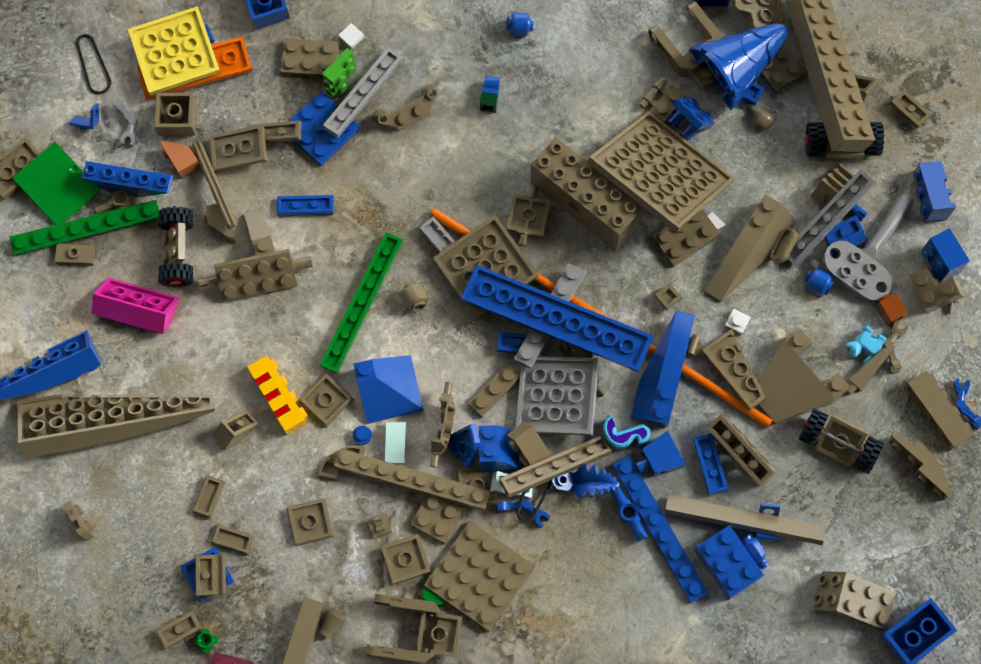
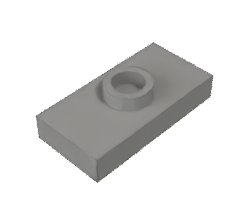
[419,217,455,253]

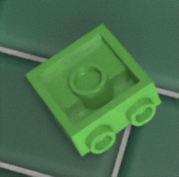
[322,48,356,97]

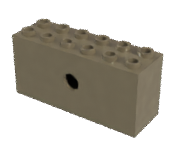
[530,137,644,252]

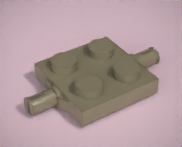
[506,185,551,247]

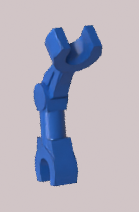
[954,378,981,430]
[496,499,550,528]

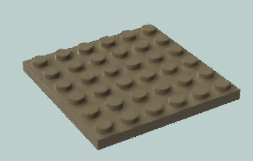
[587,111,735,233]

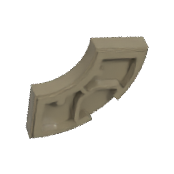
[317,446,365,481]

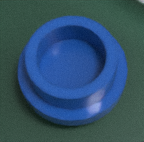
[353,426,372,445]

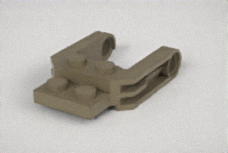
[648,1,723,90]
[366,594,463,663]

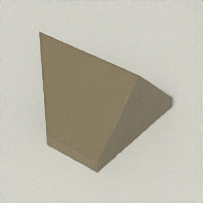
[854,74,884,103]

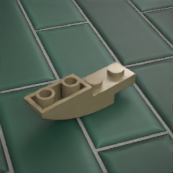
[889,432,951,500]

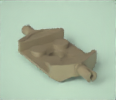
[430,382,456,468]

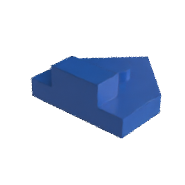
[449,424,480,468]

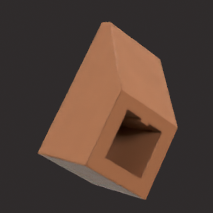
[160,141,201,178]

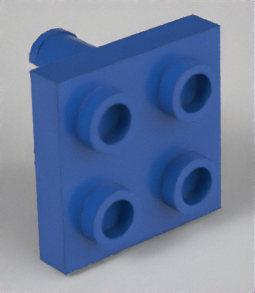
[669,97,715,140]

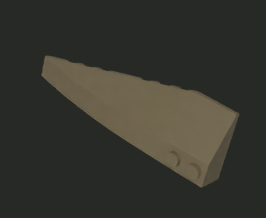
[17,395,215,459]

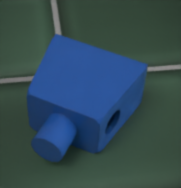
[635,431,685,476]

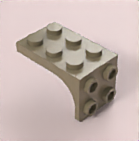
[813,571,896,631]

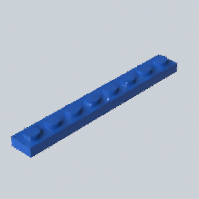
[612,455,708,604]

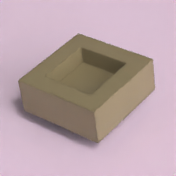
[655,283,682,311]

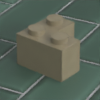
[909,268,965,312]

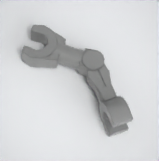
[112,97,137,147]

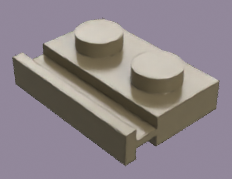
[196,554,226,597]

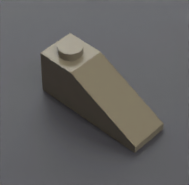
[244,208,276,256]

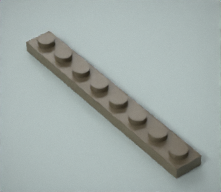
[334,449,490,512]

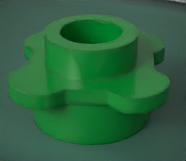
[194,629,218,653]

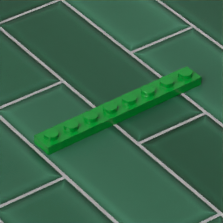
[9,200,160,256]
[320,232,403,374]

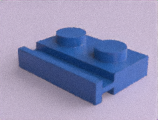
[824,215,868,257]

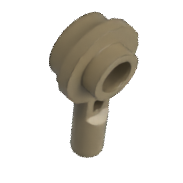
[95,191,132,214]

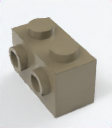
[506,421,552,467]

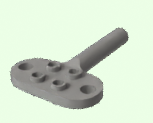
[822,194,914,302]

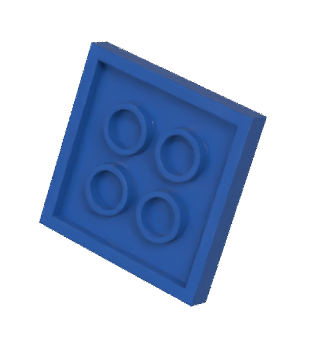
[290,91,361,166]

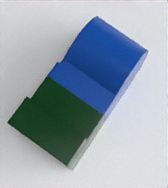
[480,76,500,112]

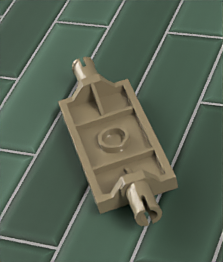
[198,249,313,301]

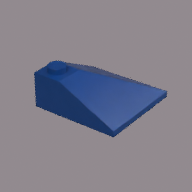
[353,355,424,424]

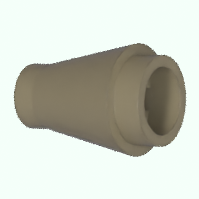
[320,607,347,638]

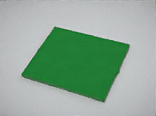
[12,142,101,225]

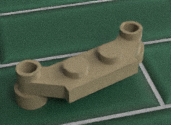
[372,84,438,130]

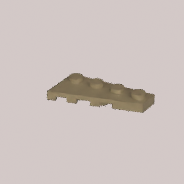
[701,329,766,411]

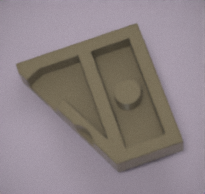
[63,501,94,541]

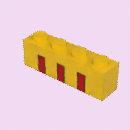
[247,355,308,435]

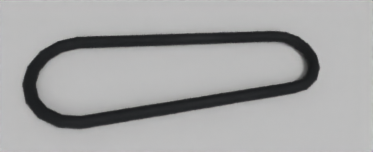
[76,34,111,94]
[516,480,551,523]

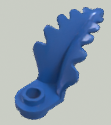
[551,464,620,498]

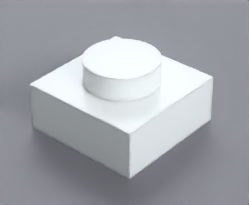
[725,309,751,335]

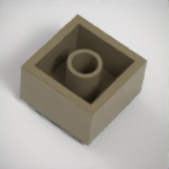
[154,92,197,136]

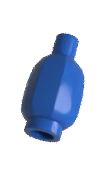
[741,534,769,569]

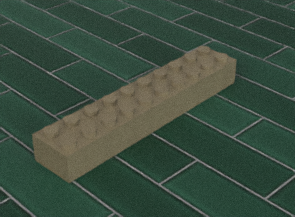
[786,0,875,152]

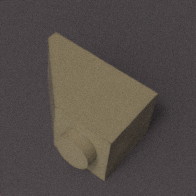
[203,203,235,244]
[212,410,259,451]

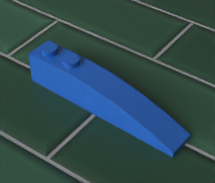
[630,310,695,427]
[0,330,101,399]

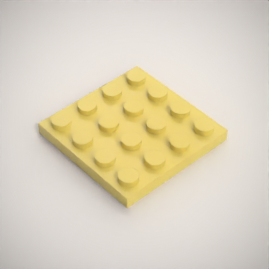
[128,6,220,96]

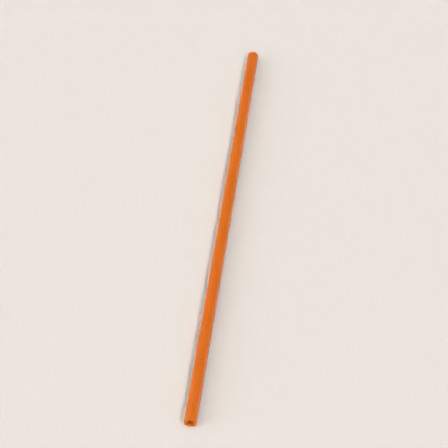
[430,208,772,428]

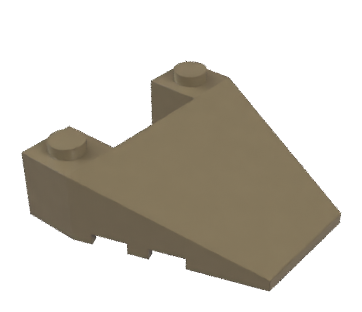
[758,328,850,424]

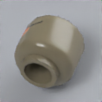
[401,282,429,312]

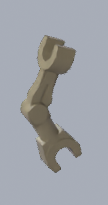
[883,320,908,374]

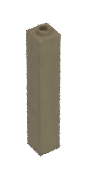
[283,597,325,664]

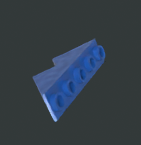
[81,161,173,198]

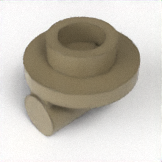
[686,335,702,356]

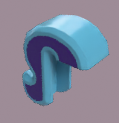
[602,415,650,450]

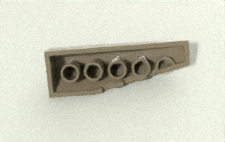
[704,195,795,302]

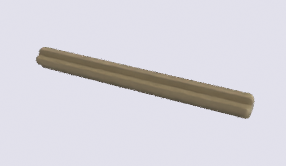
[192,141,237,229]

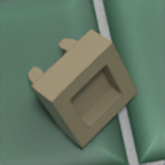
[367,513,392,539]

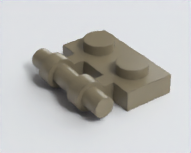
[639,77,686,123]

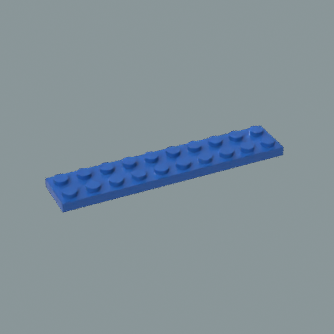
[461,265,654,372]

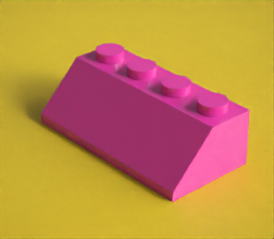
[91,277,180,334]

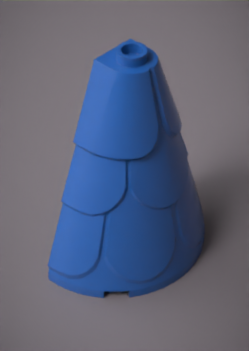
[689,23,788,111]

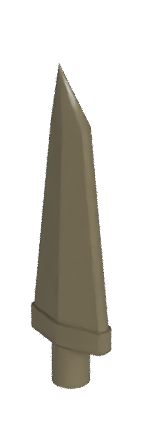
[847,345,896,394]

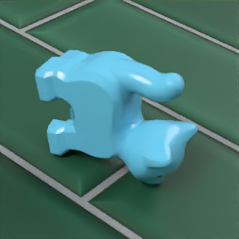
[845,325,887,365]

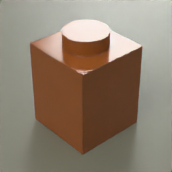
[876,293,908,326]

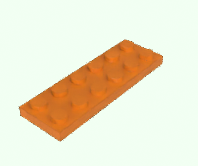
[137,36,253,101]

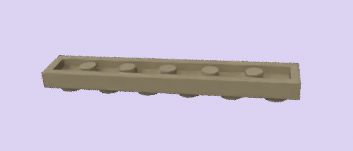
[499,435,612,498]

